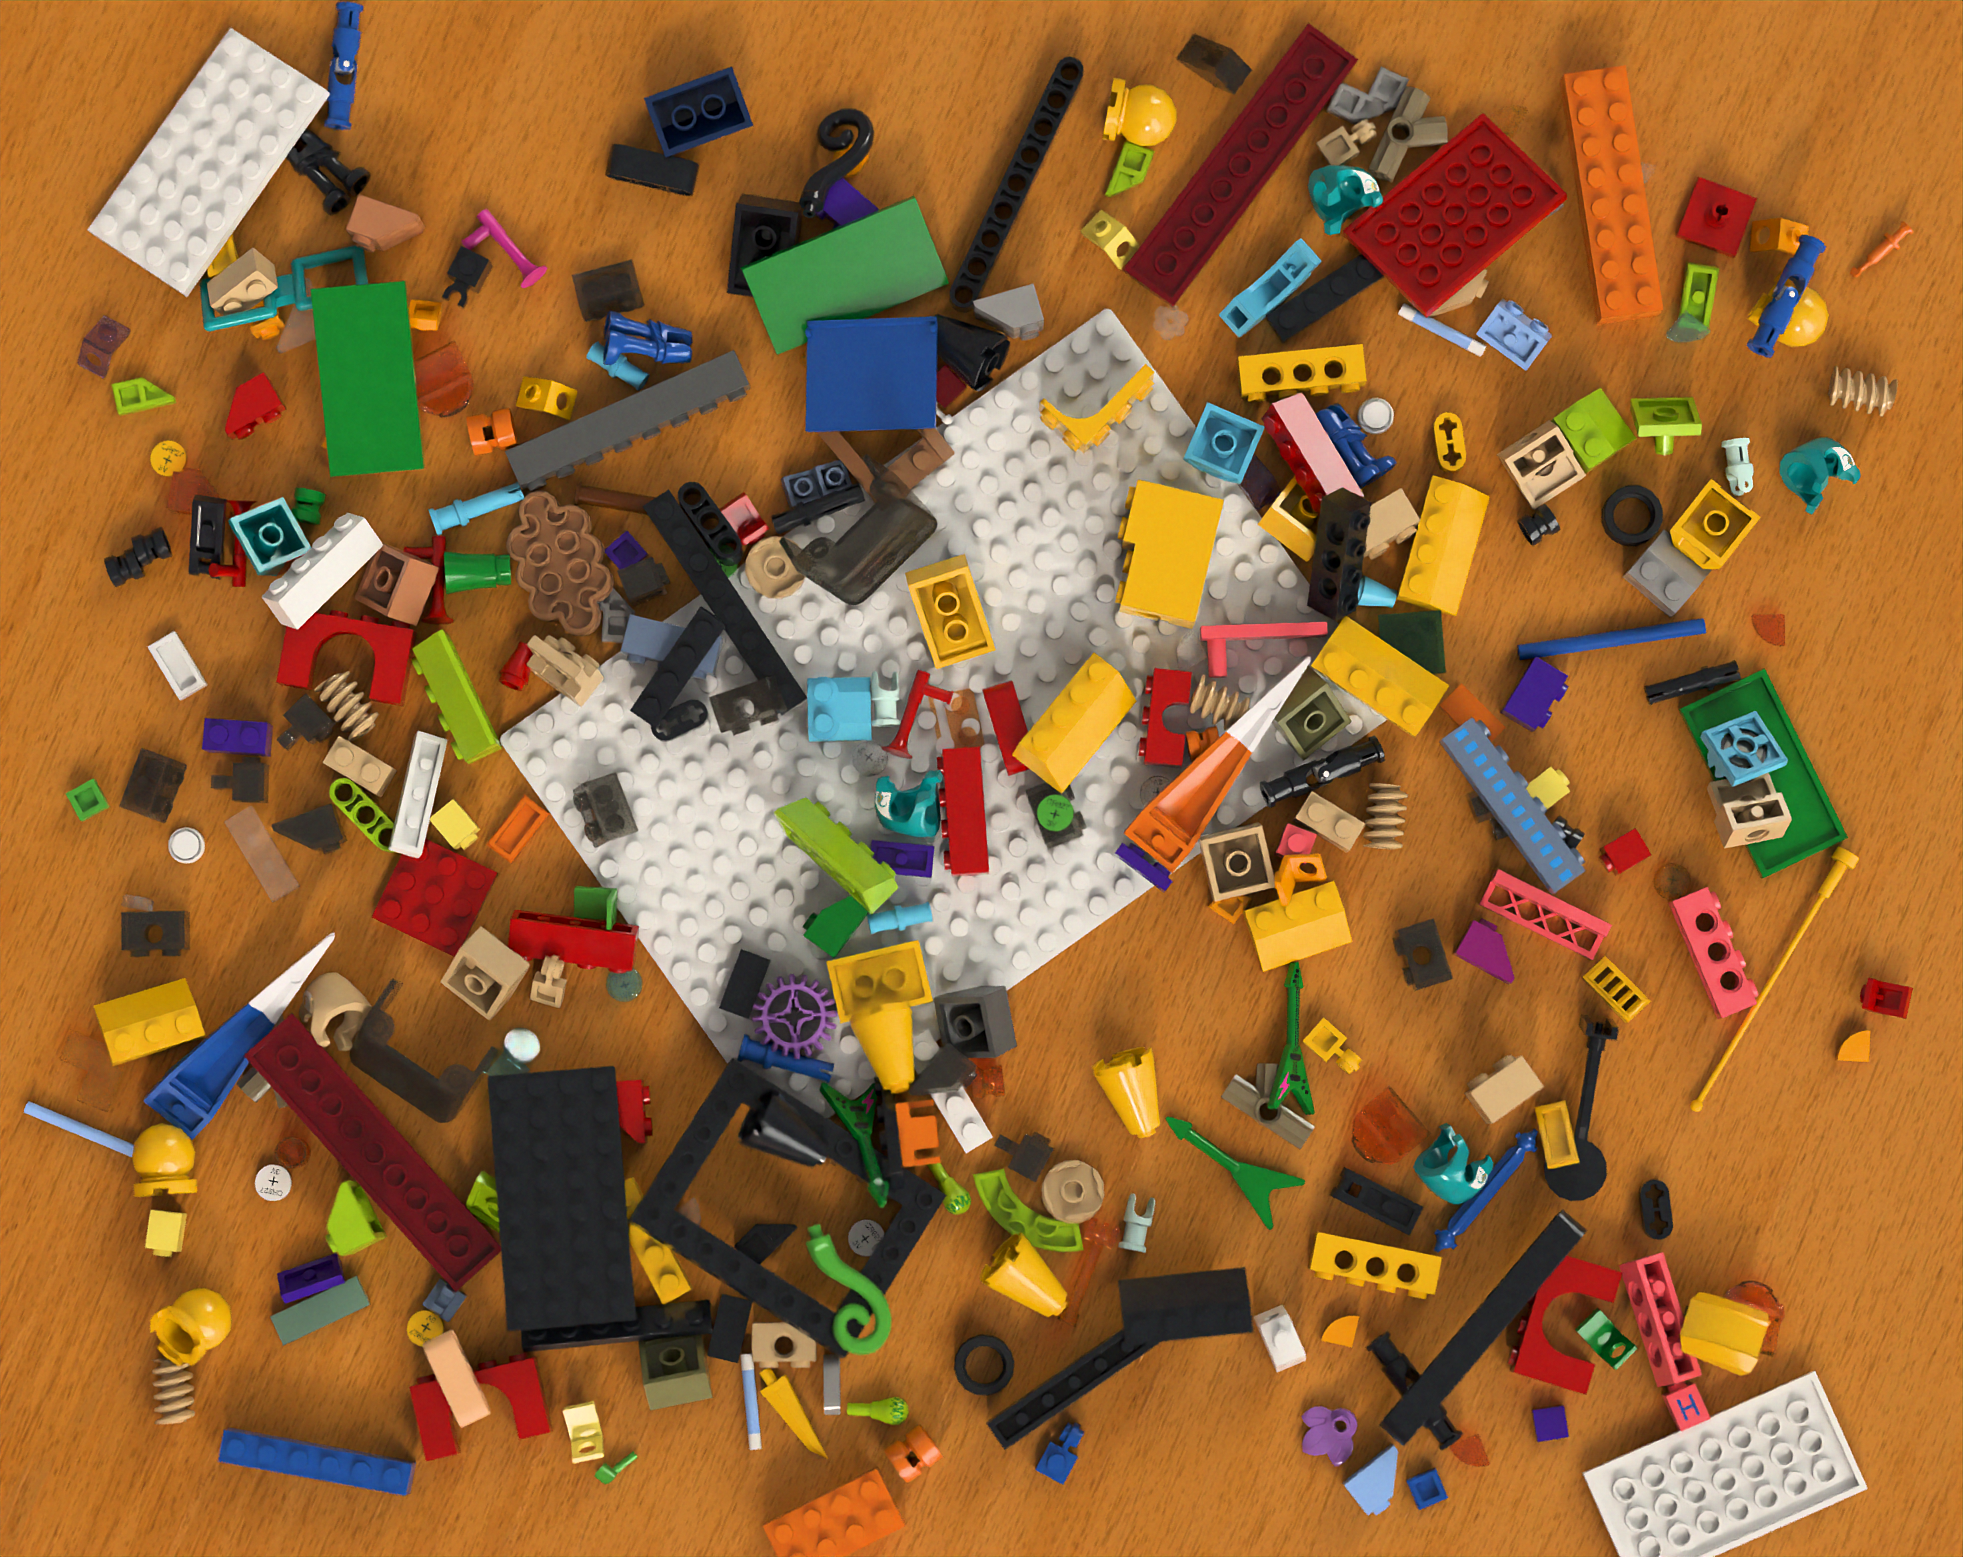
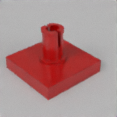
[1676,177,1757,258]

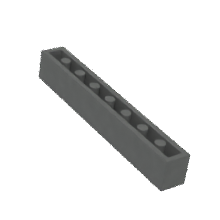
[505,350,751,491]

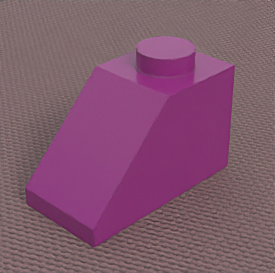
[1453,918,1514,985]

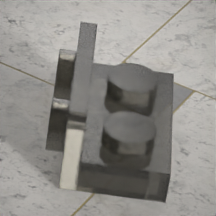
[572,259,644,322]
[119,748,187,823]
[573,772,638,848]

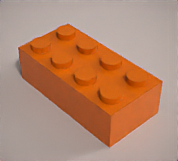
[763,1466,906,1557]

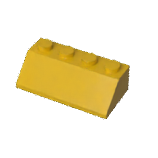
[1396,475,1490,617]
[1310,616,1449,737]
[1012,652,1137,794]

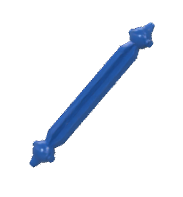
[1434,1129,1538,1253]

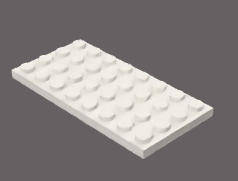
[88,28,330,297]
[1582,1371,1868,1557]

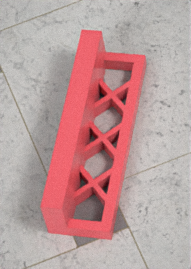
[1479,869,1612,960]

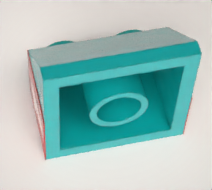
[228,497,312,576]

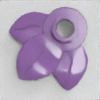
[1301,1406,1357,1466]

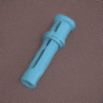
[428,481,524,535]

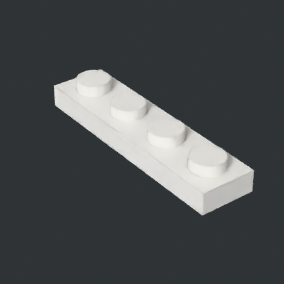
[388,731,448,858]
[913,1028,993,1153]

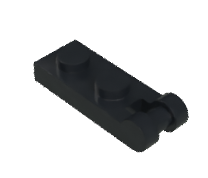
[188,494,227,580]
[1330,1167,1424,1235]

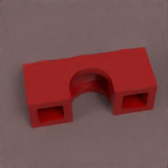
[1138,668,1192,768]

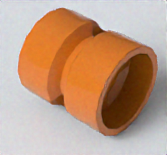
[466,407,518,456]
[884,1424,944,1484]

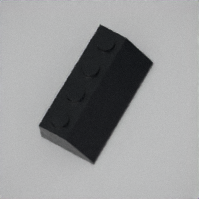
[1118,1267,1254,1345]

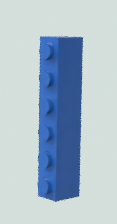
[218,1428,416,1496]

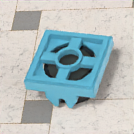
[1700,711,1788,787]

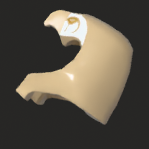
[299,972,373,1051]

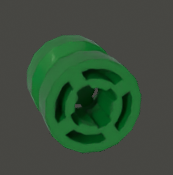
[291,487,326,525]

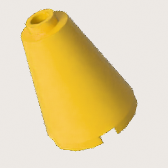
[850,1002,914,1094]
[1092,1047,1160,1138]
[980,1232,1068,1317]

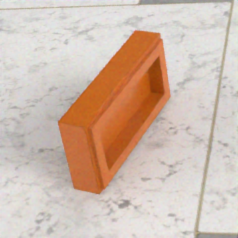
[1438,683,1506,742]
[486,795,550,864]

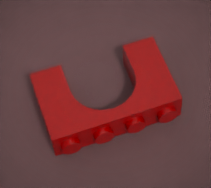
[276,610,417,707]
[1507,1256,1622,1395]
[409,1352,553,1462]

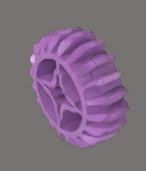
[752,974,837,1059]

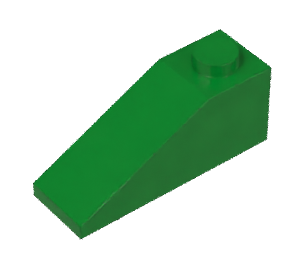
[803,895,869,959]

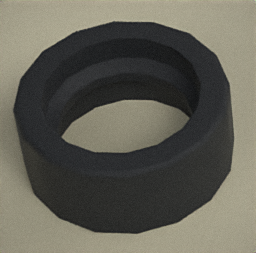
[1601,485,1663,546]
[954,1335,1014,1396]

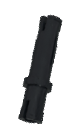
[771,482,866,535]
[1644,660,1741,705]

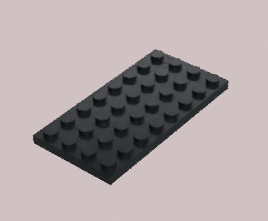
[487,1066,636,1332]

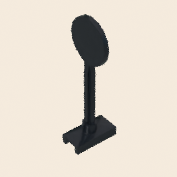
[1544,1014,1619,1201]

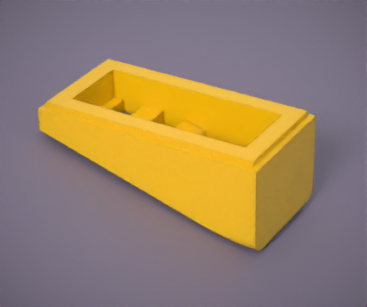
[1582,956,1650,1023]

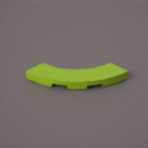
[973,1169,1084,1252]

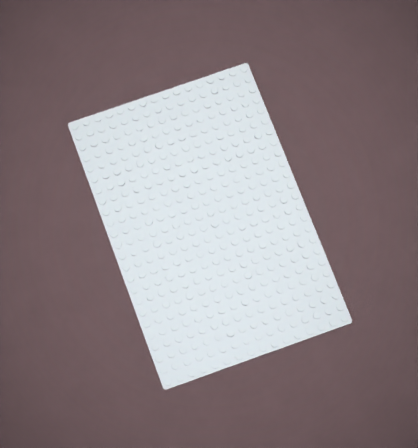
[500,309,1387,1119]

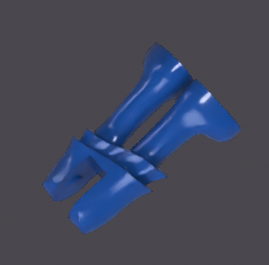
[603,310,692,365]
[1316,403,1397,489]

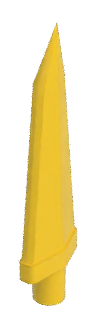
[759,1368,828,1459]

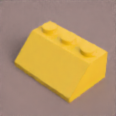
[1243,881,1352,972]
[93,978,205,1066]

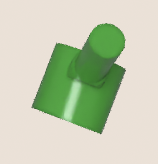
[595,1452,638,1484]

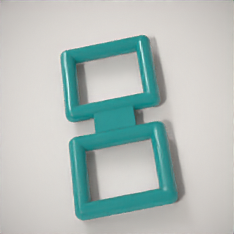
[199,245,368,332]

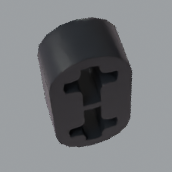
[651,699,709,742]
[1639,1180,1673,1240]

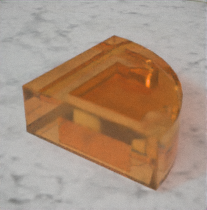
[1752,614,1785,647]
[1449,1434,1490,1467]

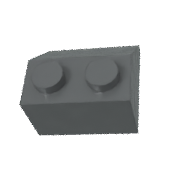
[933,986,1017,1058]

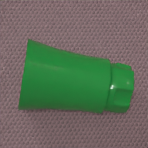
[444,551,511,595]

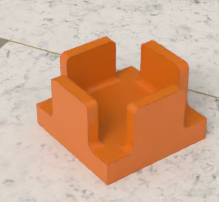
[895,1099,941,1167]

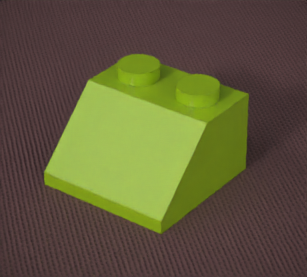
[1551,388,1636,474]

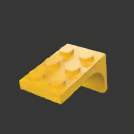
[1039,364,1155,453]

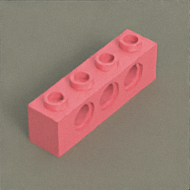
[1668,887,1758,1019]
[1619,1252,1702,1387]

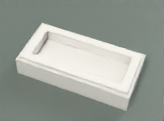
[148,631,208,701]

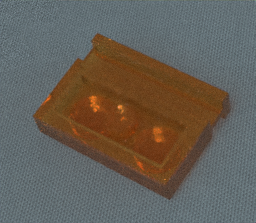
[928,688,985,757]

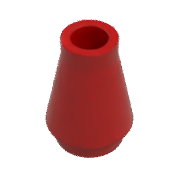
[499,642,534,691]

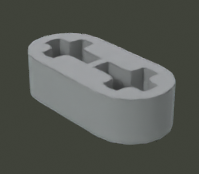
[823,1354,841,1415]

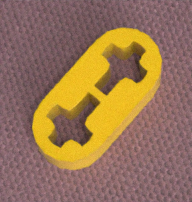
[1433,412,1466,473]

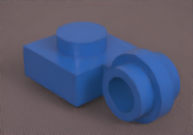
[1035,1422,1085,1485]

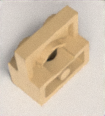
[1497,420,1586,510]
[526,635,604,707]
[1707,772,1792,849]

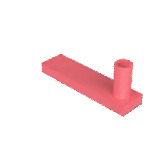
[1200,622,1328,678]

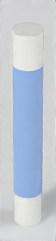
[1398,303,1487,357]
[740,1353,762,1450]

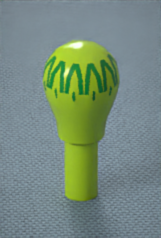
[927,1163,971,1215]
[847,1397,909,1425]

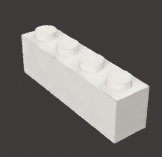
[261,512,383,630]

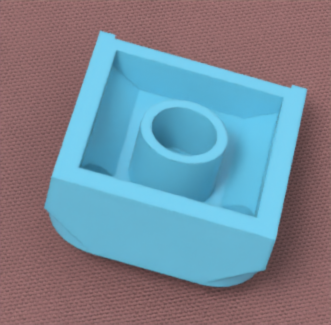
[1183,402,1265,484]
[807,677,872,742]

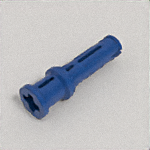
[737,1034,835,1083]

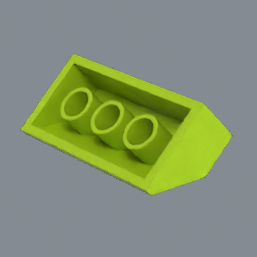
[411,629,503,764]
[774,797,898,914]

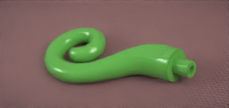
[806,1224,891,1355]

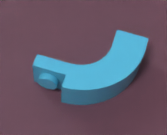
[1219,238,1322,338]

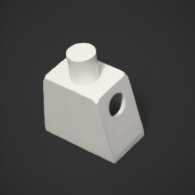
[1253,1305,1306,1373]

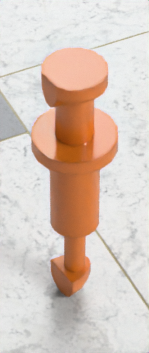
[1850,221,1913,277]

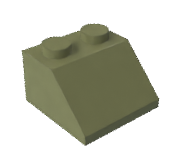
[1272,665,1352,761]
[638,1335,713,1410]

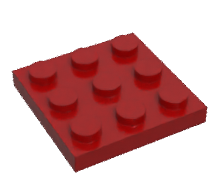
[371,838,498,957]

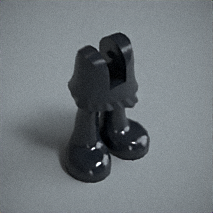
[286,128,371,215]

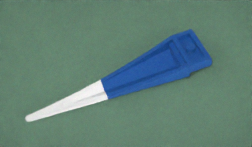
[143,932,335,1140]

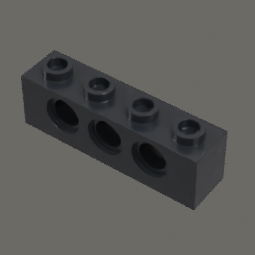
[1307,487,1372,621]

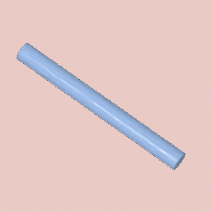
[24,1101,134,1157]

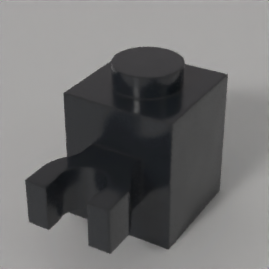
[442,246,493,309]

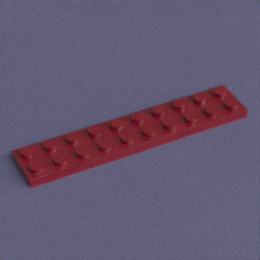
[1123,23,1358,308]
[244,1013,501,1292]

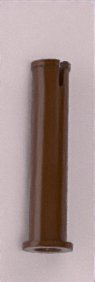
[574,481,656,515]

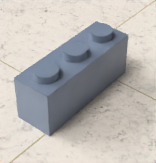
[621,614,723,680]

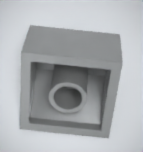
[973,283,1044,341]
[1623,530,1711,617]

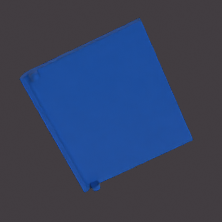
[805,316,938,432]

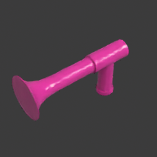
[461,209,547,288]

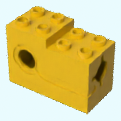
[1115,479,1224,629]

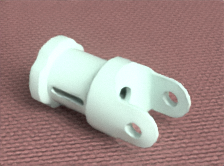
[1721,438,1754,496]
[871,671,900,727]
[1118,1193,1155,1253]

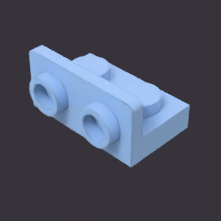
[1476,299,1552,371]

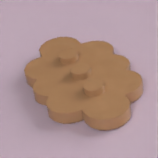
[506,490,614,637]

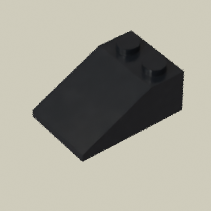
[727,194,803,297]

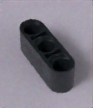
[605,144,700,196]
[678,482,743,566]

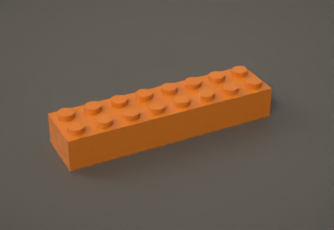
[1560,65,1663,325]

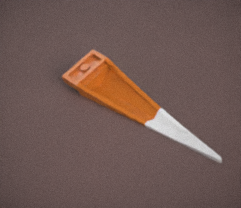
[1124,656,1311,873]

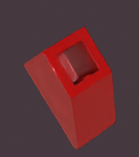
[225,372,286,440]
[616,1079,653,1143]

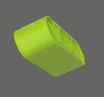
[329,778,395,853]

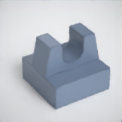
[422,1278,467,1322]

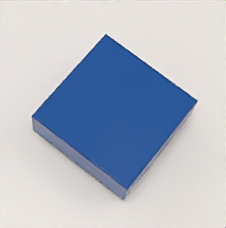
[1406,1468,1448,1510]

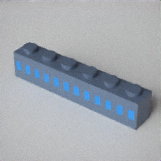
[1439,717,1586,894]

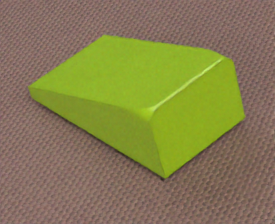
[1677,262,1719,330]

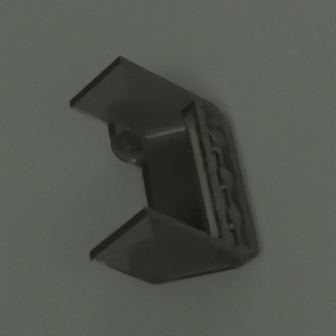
[779,454,937,605]
[350,979,502,1123]

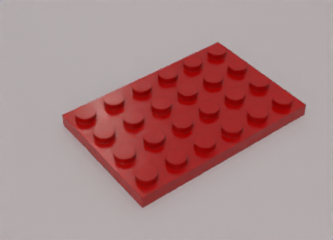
[1343,113,1567,318]

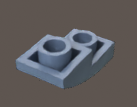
[781,460,852,509]

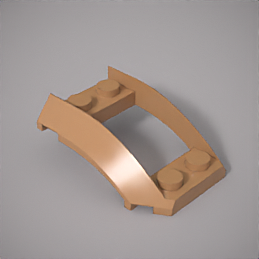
[818,428,955,511]

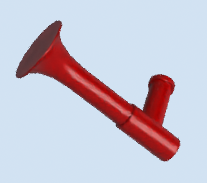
[209,500,258,587]
[403,536,454,625]
[881,670,954,759]

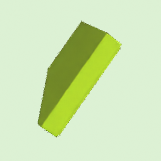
[1105,141,1154,197]
[111,377,176,416]

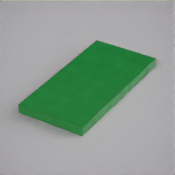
[741,196,949,355]
[311,280,425,477]
[1679,668,1848,879]

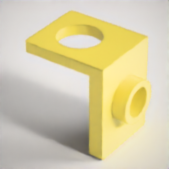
[1080,210,1140,269]
[563,1401,604,1463]

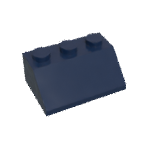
[644,66,753,158]

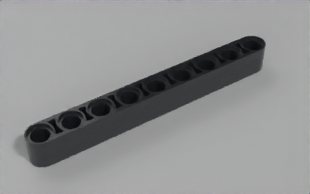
[950,57,1084,313]
[1379,1209,1587,1446]

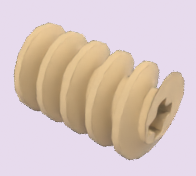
[1828,366,1898,417]
[314,671,379,742]
[1189,675,1251,731]
[1363,783,1408,850]
[151,1358,195,1424]

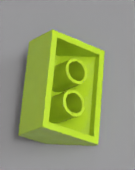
[325,1181,387,1256]

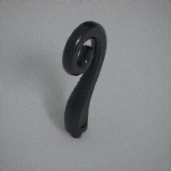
[799,108,874,218]

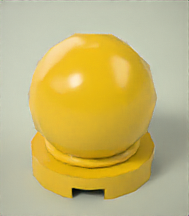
[1102,78,1177,146]
[1747,268,1829,347]
[132,1123,197,1197]
[150,1288,232,1366]

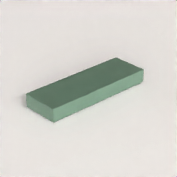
[270,1276,371,1345]

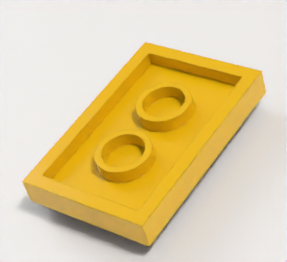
[826,940,933,1023]

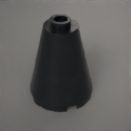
[929,314,1010,391]
[738,1088,830,1168]

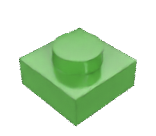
[66,778,110,822]

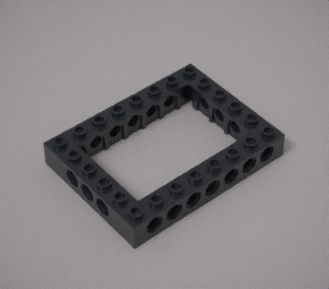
[628,1058,946,1358]

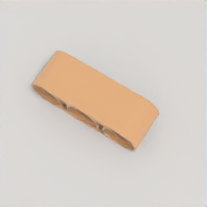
[423,1330,491,1427]

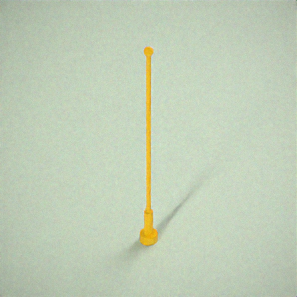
[1690,846,1859,1112]

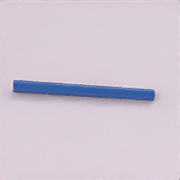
[1517,618,1706,660]

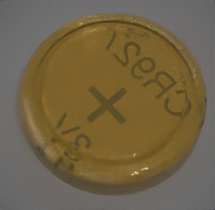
[1654,863,1691,900]

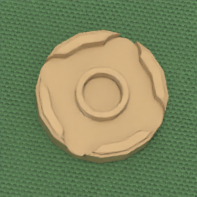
[745,536,808,599]
[1042,1160,1104,1224]

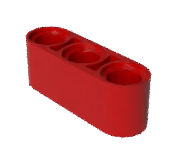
[982,680,1030,776]

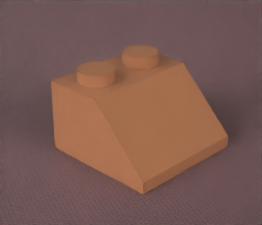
[346,194,425,253]
[354,543,439,626]

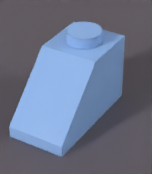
[1342,1444,1398,1515]

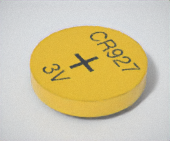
[150,441,187,477]
[407,1310,444,1347]

